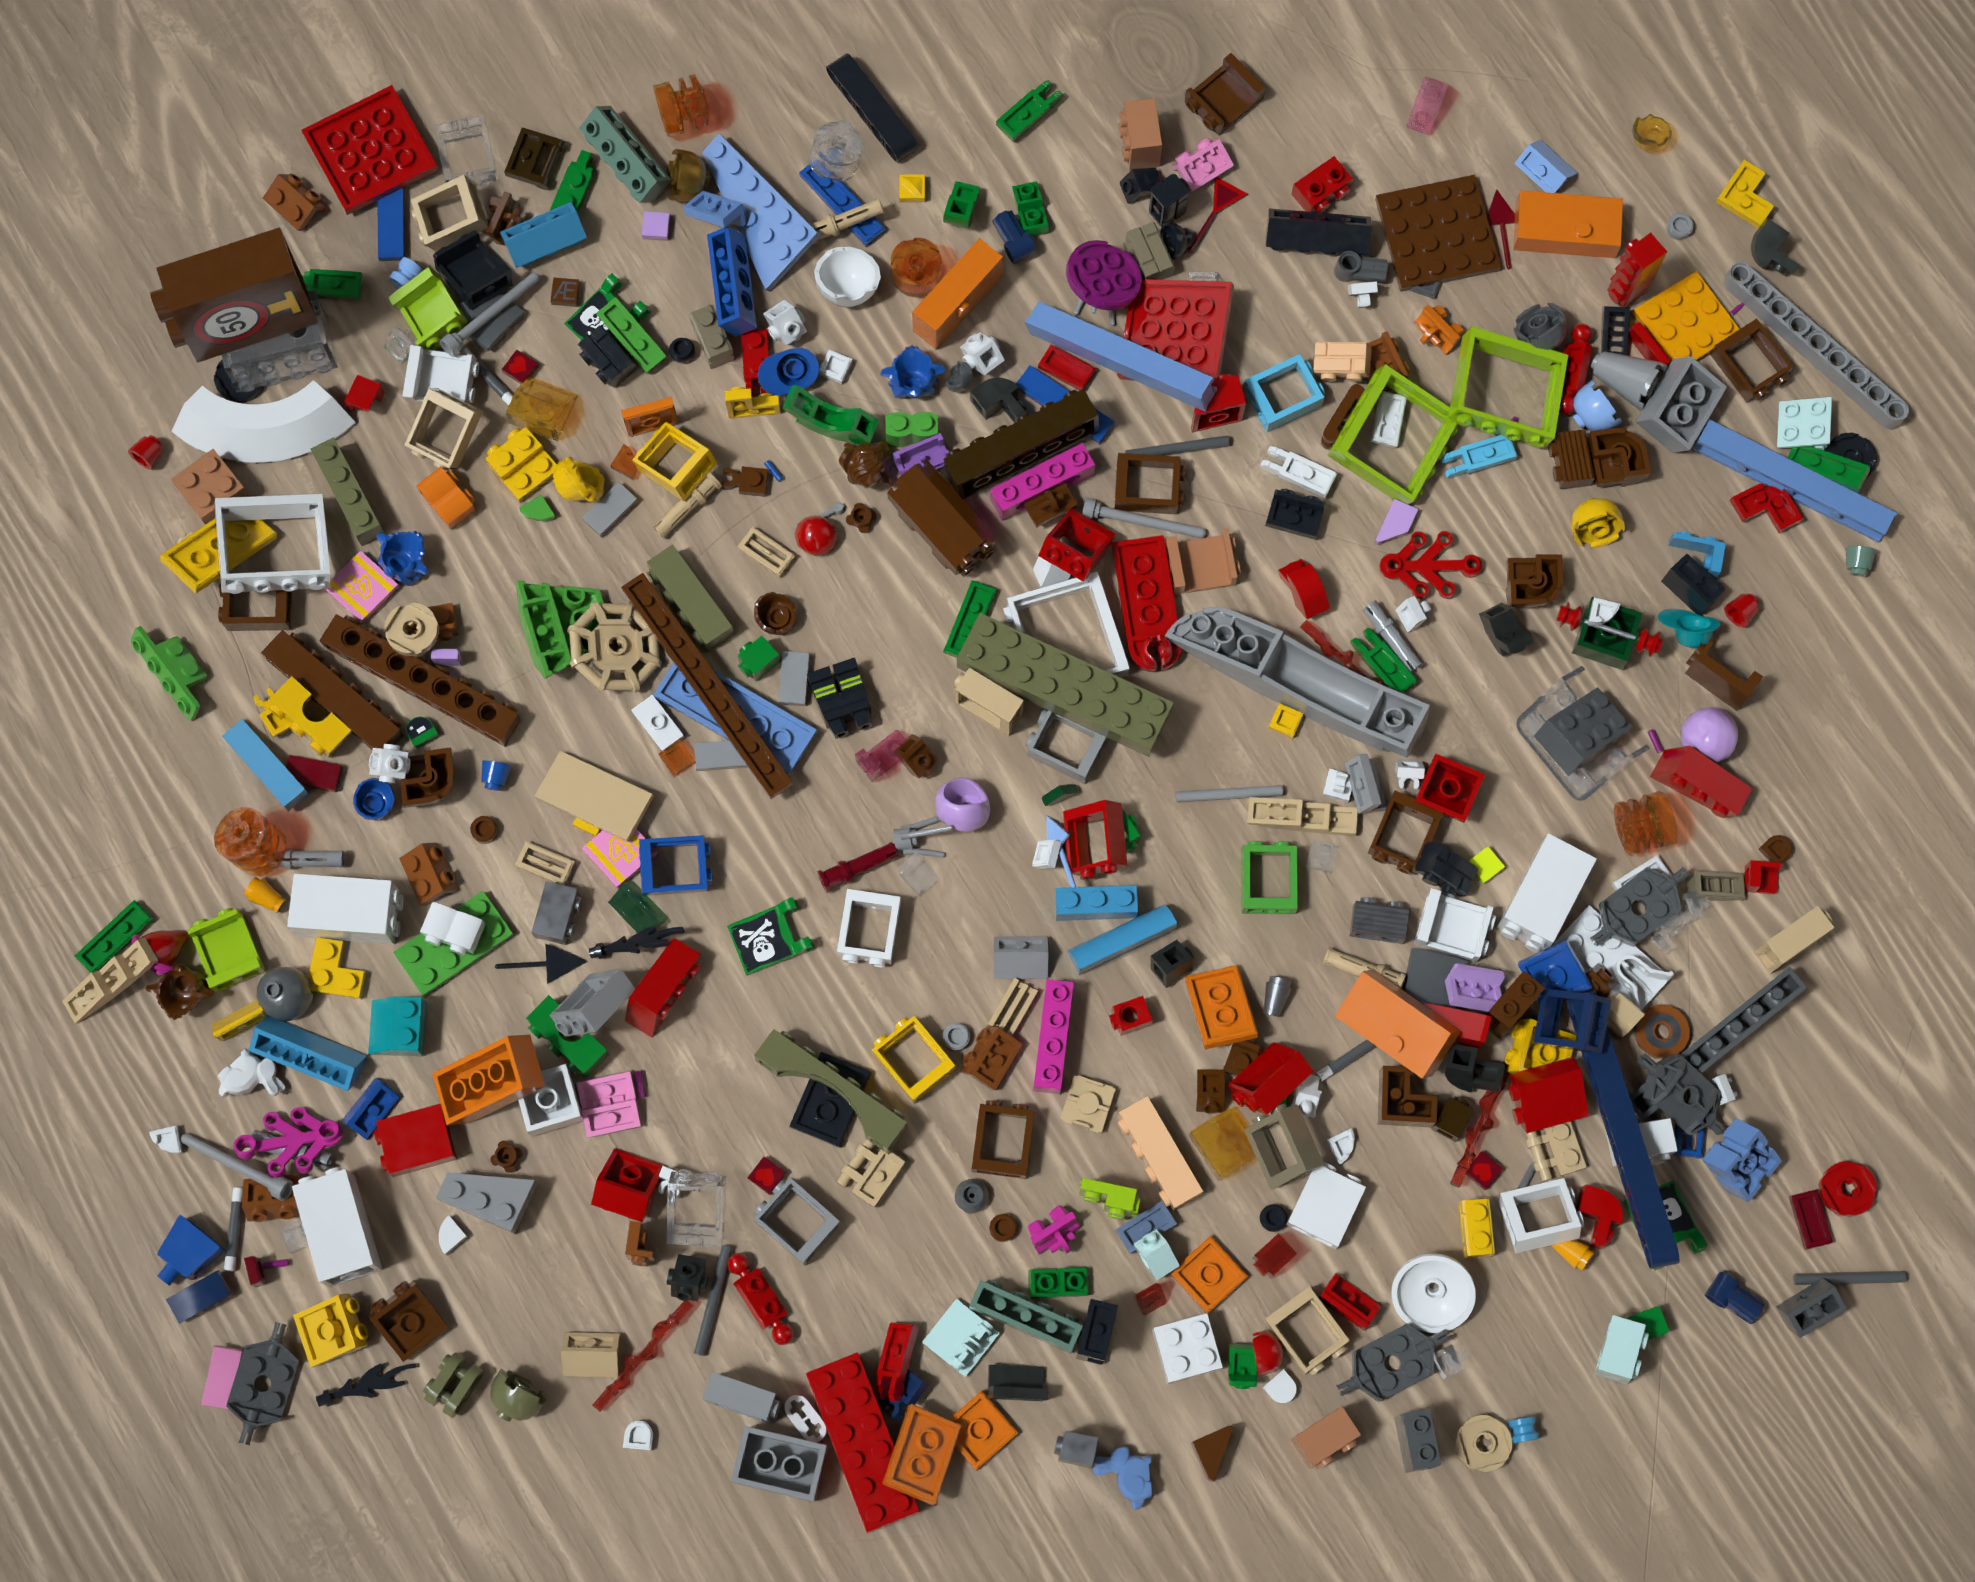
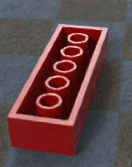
[806,1352,920,1534]

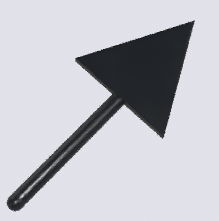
[495,943,587,984]

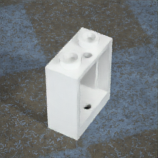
[837,889,901,968]
[1499,1178,1584,1253]

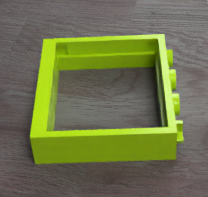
[1448,326,1568,448]
[1327,364,1458,504]

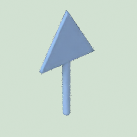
[1046,815,1076,888]

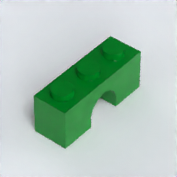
[526,995,610,1078]

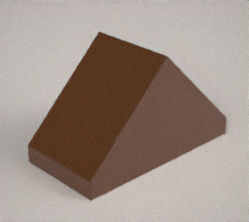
[1191,1426,1233,1482]

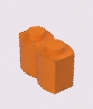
[416,467,475,529]

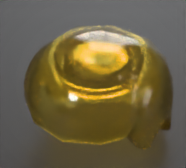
[1632,114,1672,152]

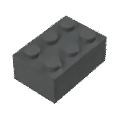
[1534,687,1632,776]

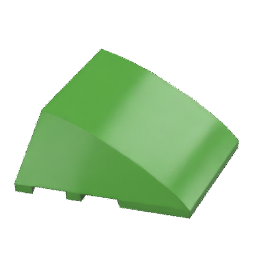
[516,580,609,679]

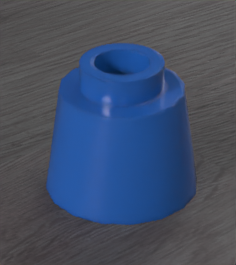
[481,760,512,791]

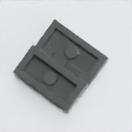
[459,292,524,352]
[1403,948,1468,1009]

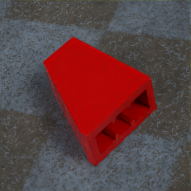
[1423,1003,1492,1050]

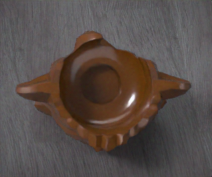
[839,441,894,489]
[146,964,214,1020]

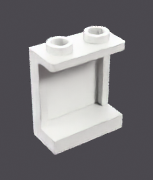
[402,345,479,403]
[1414,888,1496,962]
[1286,1162,1366,1249]

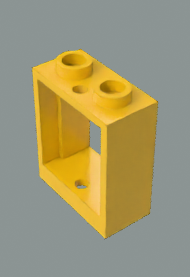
[632,422,717,501]
[872,1016,956,1104]

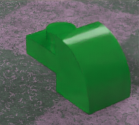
[943,181,980,229]

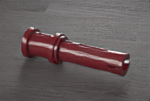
[817,842,899,893]

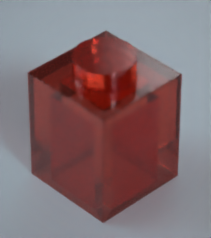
[1252,1233,1297,1279]

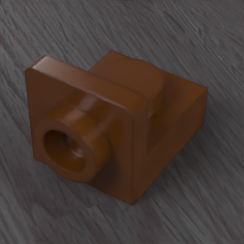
[1582,963,1617,997]
[1223,1039,1261,1077]
[1196,1069,1225,1114]

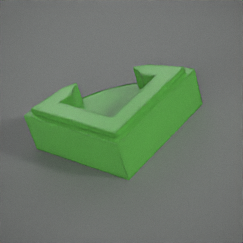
[519,495,556,522]

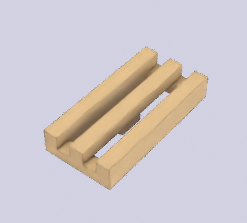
[737,526,795,578]
[515,841,576,886]
[988,978,1038,1037]

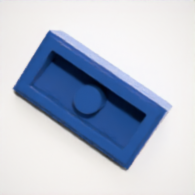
[342,1078,401,1140]

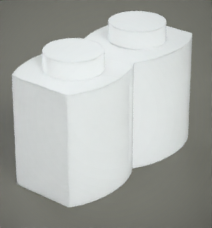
[420,902,485,956]

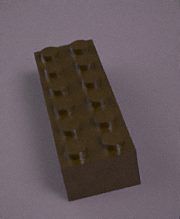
[943,389,1100,500]

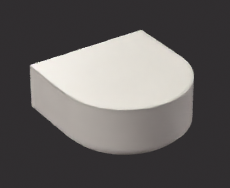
[1262,1369,1296,1404]
[623,1421,653,1451]

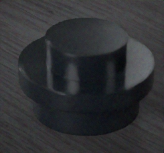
[669,338,695,363]
[1259,1204,1287,1232]

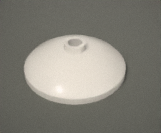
[1392,1254,1476,1333]

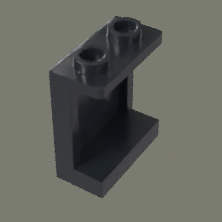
[433,230,513,310]
[1076,1299,1118,1365]

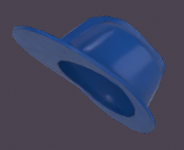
[758,348,819,395]

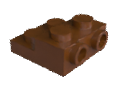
[369,1280,448,1362]

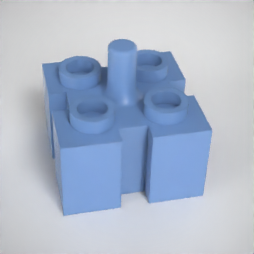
[1702,1118,1782,1202]

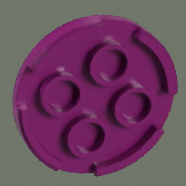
[1066,240,1142,310]

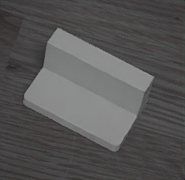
[1345,754,1387,814]
[994,937,1048,979]

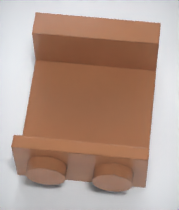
[1165,528,1241,595]

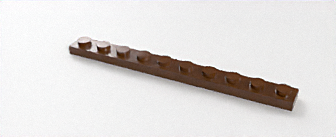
[621,573,793,799]

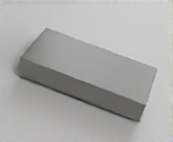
[582,482,638,537]
[779,651,810,706]
[694,741,748,771]

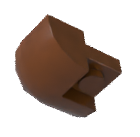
[1588,428,1652,487]
[1506,554,1563,607]
[400,747,454,808]

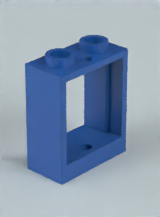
[638,835,712,896]

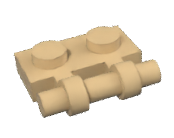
[1525,1121,1587,1182]
[836,1139,906,1208]

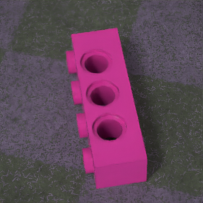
[990,443,1095,521]
[1033,979,1074,1094]

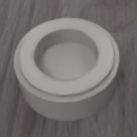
[1666,213,1693,240]
[943,1023,970,1051]

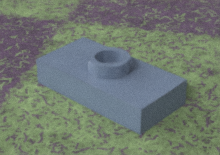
[1115,1201,1177,1254]

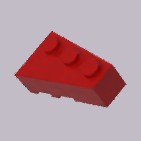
[1650,745,1752,818]
[625,937,701,1038]

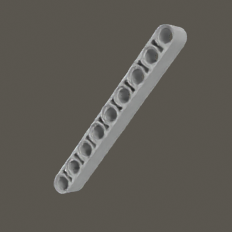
[1724,262,1909,430]

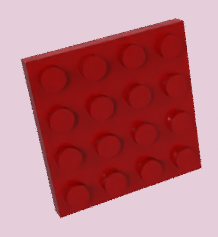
[301,85,439,215]
[1117,279,1234,380]

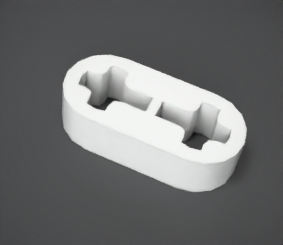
[785,1395,827,1443]

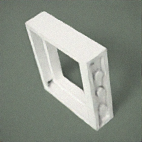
[215,494,330,594]
[1003,572,1130,678]

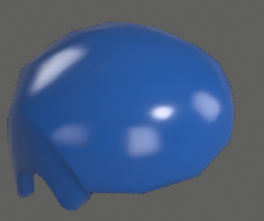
[353,778,395,821]

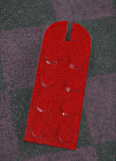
[1111,535,1181,672]

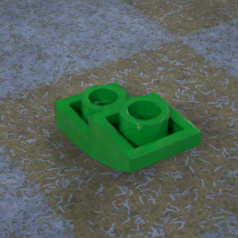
[1012,181,1049,236]
[1028,1268,1088,1298]

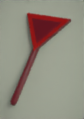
[1188,177,1248,253]

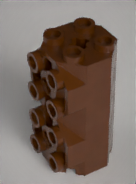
[887,460,996,577]

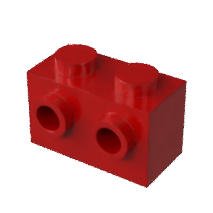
[1291,156,1353,213]

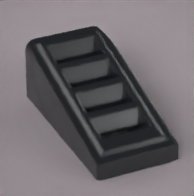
[1601,306,1630,355]

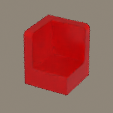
[344,375,385,412]
[1744,860,1782,895]

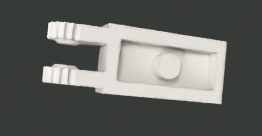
[1260,446,1337,498]

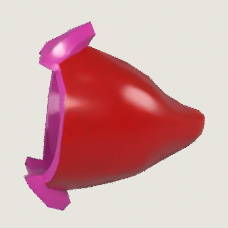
[131,930,189,976]

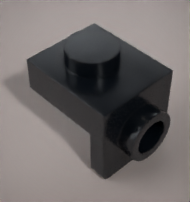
[1120,167,1162,204]

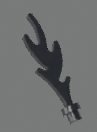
[589,926,685,959]
[315,1364,417,1407]

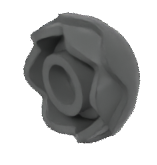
[946,361,973,392]
[955,1179,989,1214]

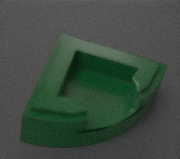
[1042,784,1079,806]

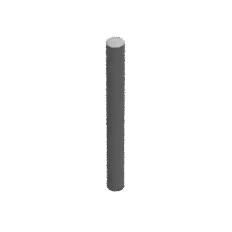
[1125,435,1229,455]
[694,1245,733,1356]
[1793,1271,1906,1285]

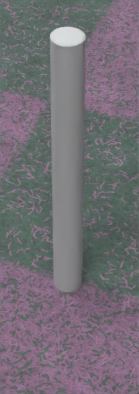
[1175,785,1283,802]

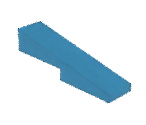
[222,719,309,812]

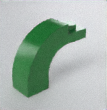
[782,385,879,444]

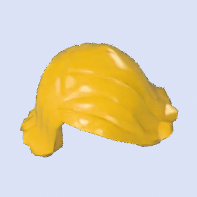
[553,457,605,503]

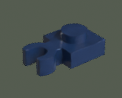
[881,1369,929,1421]

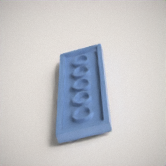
[653,663,817,776]

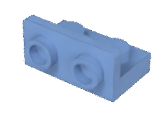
[683,191,746,228]

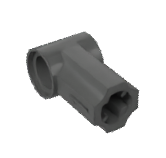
[1334,251,1388,283]

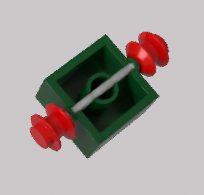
[1556,596,1663,670]

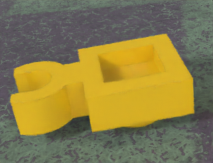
[254,688,291,738]

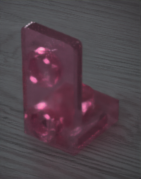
[1407,76,1449,135]
[855,730,906,783]

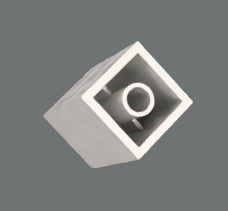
[1496,833,1597,953]
[287,874,404,944]
[292,1167,382,1287]

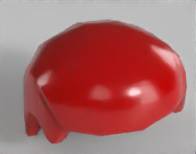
[794,515,838,556]
[1252,1331,1283,1375]

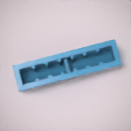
[1067,904,1177,975]
[249,1016,367,1091]

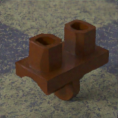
[481,192,524,245]
[1024,482,1078,528]

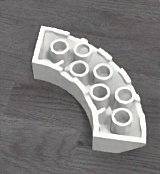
[172,380,356,464]

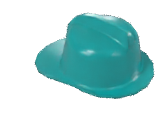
[1657,609,1721,649]

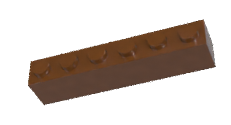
[261,630,404,750]

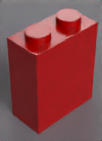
[1508,1057,1589,1133]
[374,1104,457,1177]

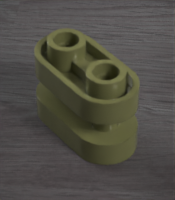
[423,1352,484,1418]

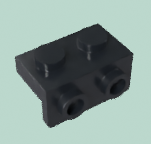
[1265,489,1326,540]

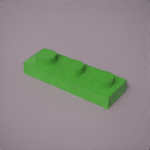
[596,297,667,374]

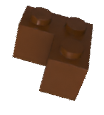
[1378,1065,1437,1128]

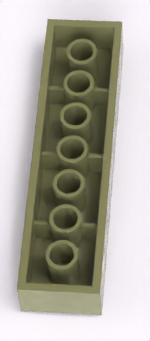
[957,613,1174,757]

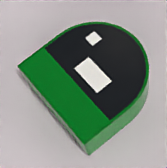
[406,716,439,749]

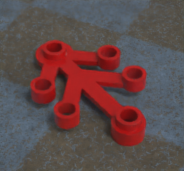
[1379,531,1482,599]

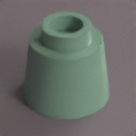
[1845,546,1876,576]

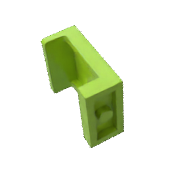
[388,267,468,350]
[187,908,266,993]

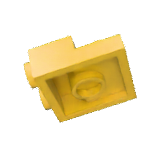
[485,427,557,503]
[1505,1019,1576,1073]
[293,1294,368,1367]

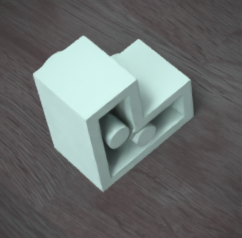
[1594,1315,1649,1385]

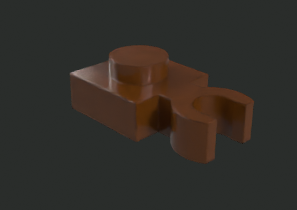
[721,466,769,497]

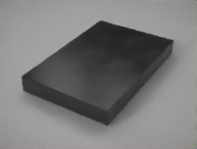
[789,1051,871,1148]

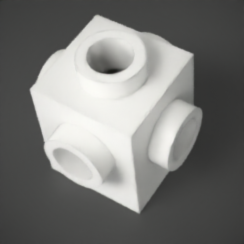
[763,300,807,346]
[960,332,1005,375]
[369,744,410,783]

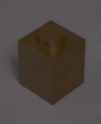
[1431,1096,1474,1142]

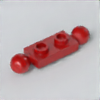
[1559,323,1592,415]
[727,1253,794,1345]

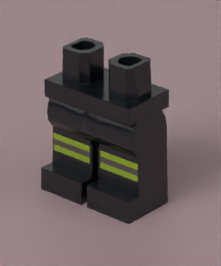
[807,657,872,739]

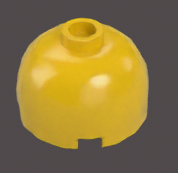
[1570,498,1625,548]

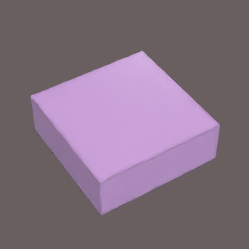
[642,211,670,240]
[431,649,462,666]

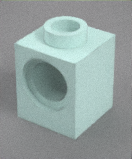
[1134,1229,1180,1281]

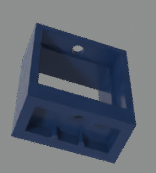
[1533,989,1612,1054]

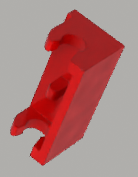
[1318,1273,1381,1331]

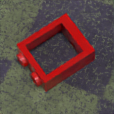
[1038,509,1116,582]
[1063,800,1128,880]
[1228,1042,1314,1115]

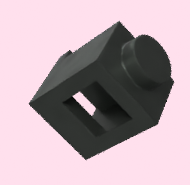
[1151,940,1194,988]

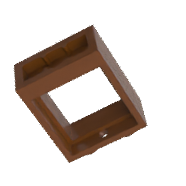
[1710,318,1794,403]
[1114,453,1185,515]
[218,573,292,631]
[1367,790,1443,875]
[971,1100,1034,1179]

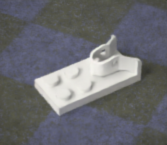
[1552,905,1674,1010]

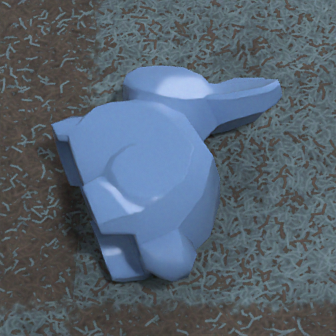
[1093,1446,1152,1510]

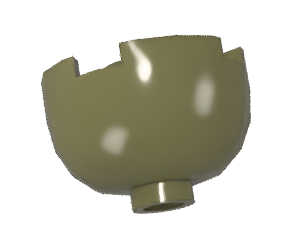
[490,1369,548,1422]

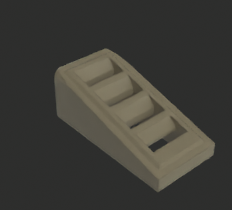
[1686,870,1746,901]

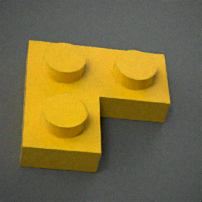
[1715,160,1774,228]
[724,386,781,419]
[308,937,366,1000]

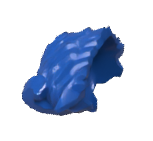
[880,345,946,398]
[376,531,428,586]

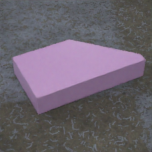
[1375,499,1418,545]

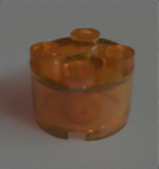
[891,237,942,299]

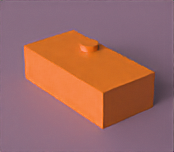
[1513,190,1623,258]
[912,238,1003,350]
[1335,970,1461,1079]
[432,1034,546,1125]

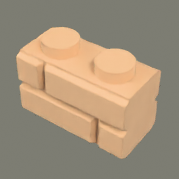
[1314,342,1372,382]

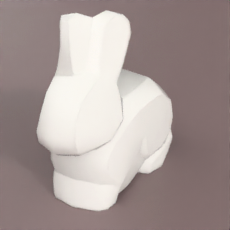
[218,1048,285,1097]

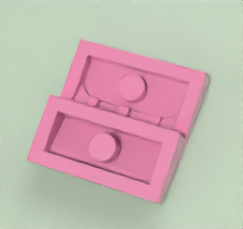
[577,1070,641,1137]

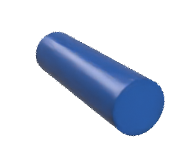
[764,460,783,482]

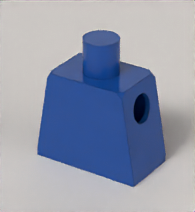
[157,1215,226,1286]

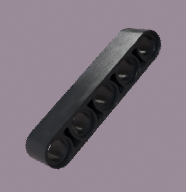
[826,53,918,162]

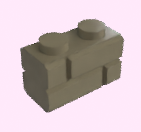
[1123,222,1175,280]
[689,305,734,369]

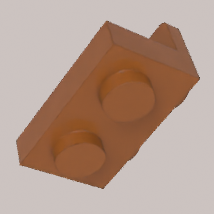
[263,173,326,231]
[1368,331,1410,392]
[399,843,458,906]

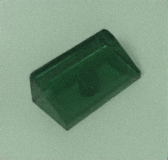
[608,881,668,933]

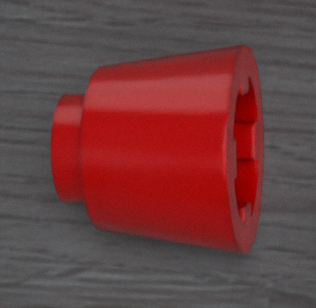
[128,435,162,470]
[1724,594,1759,628]

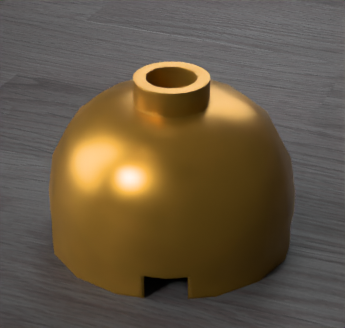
[667,149,710,202]

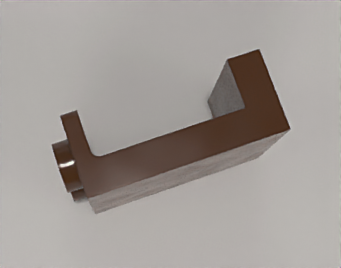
[1185,53,1265,135]
[1685,639,1763,711]
[1486,971,1545,1039]

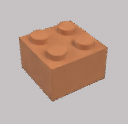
[1118,98,1162,171]
[170,449,250,524]
[1290,1406,1361,1469]

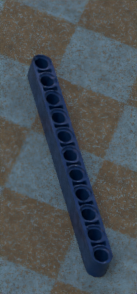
[1567,990,1680,1269]

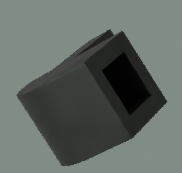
[1751,219,1799,275]
[970,377,1027,423]
[1479,602,1533,657]
[1445,1044,1505,1093]

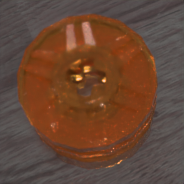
[653,74,710,137]
[1614,791,1678,857]
[214,807,287,876]

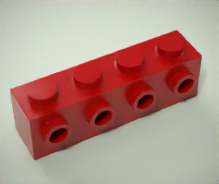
[1607,232,1667,307]

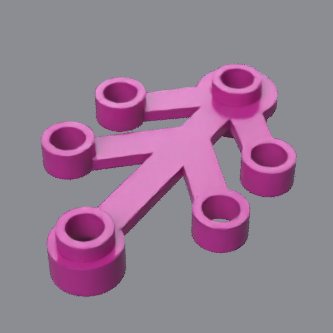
[234,1107,343,1178]

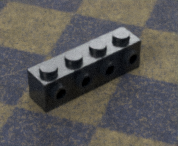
[1265,208,1372,256]

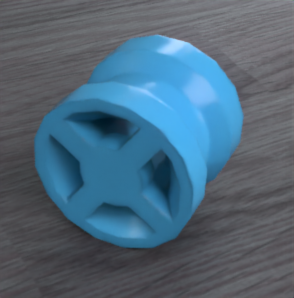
[1508,1416,1540,1444]

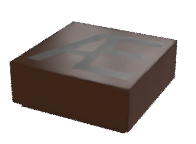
[550,277,580,307]

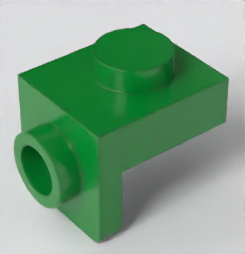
[1122,809,1140,854]
[1228,1344,1257,1389]

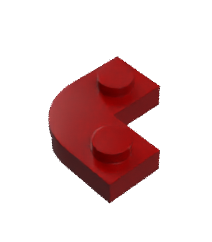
[1730,483,1803,533]

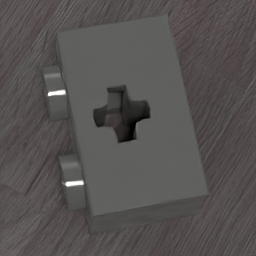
[1776,1278,1847,1338]

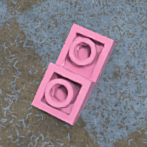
[201,1345,242,1409]

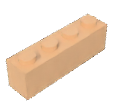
[1117,1096,1203,1211]

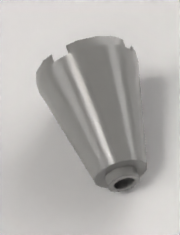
[1591,351,1667,411]

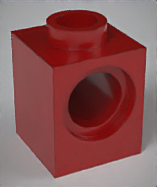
[1109,996,1153,1036]

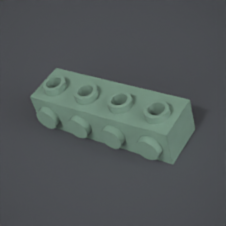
[579,106,671,203]
[969,1279,1083,1354]

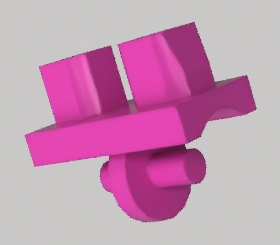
[1028,1205,1080,1255]

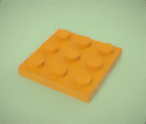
[1632,271,1739,365]

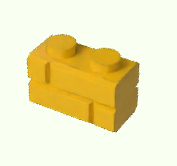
[1458,1199,1495,1259]

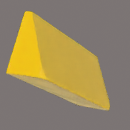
[212,1000,268,1041]

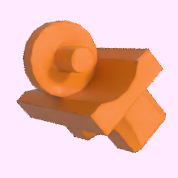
[1414,304,1464,355]

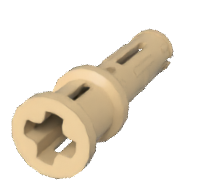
[809,198,884,245]
[652,472,722,538]
[1323,947,1406,988]

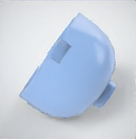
[1572,380,1622,431]

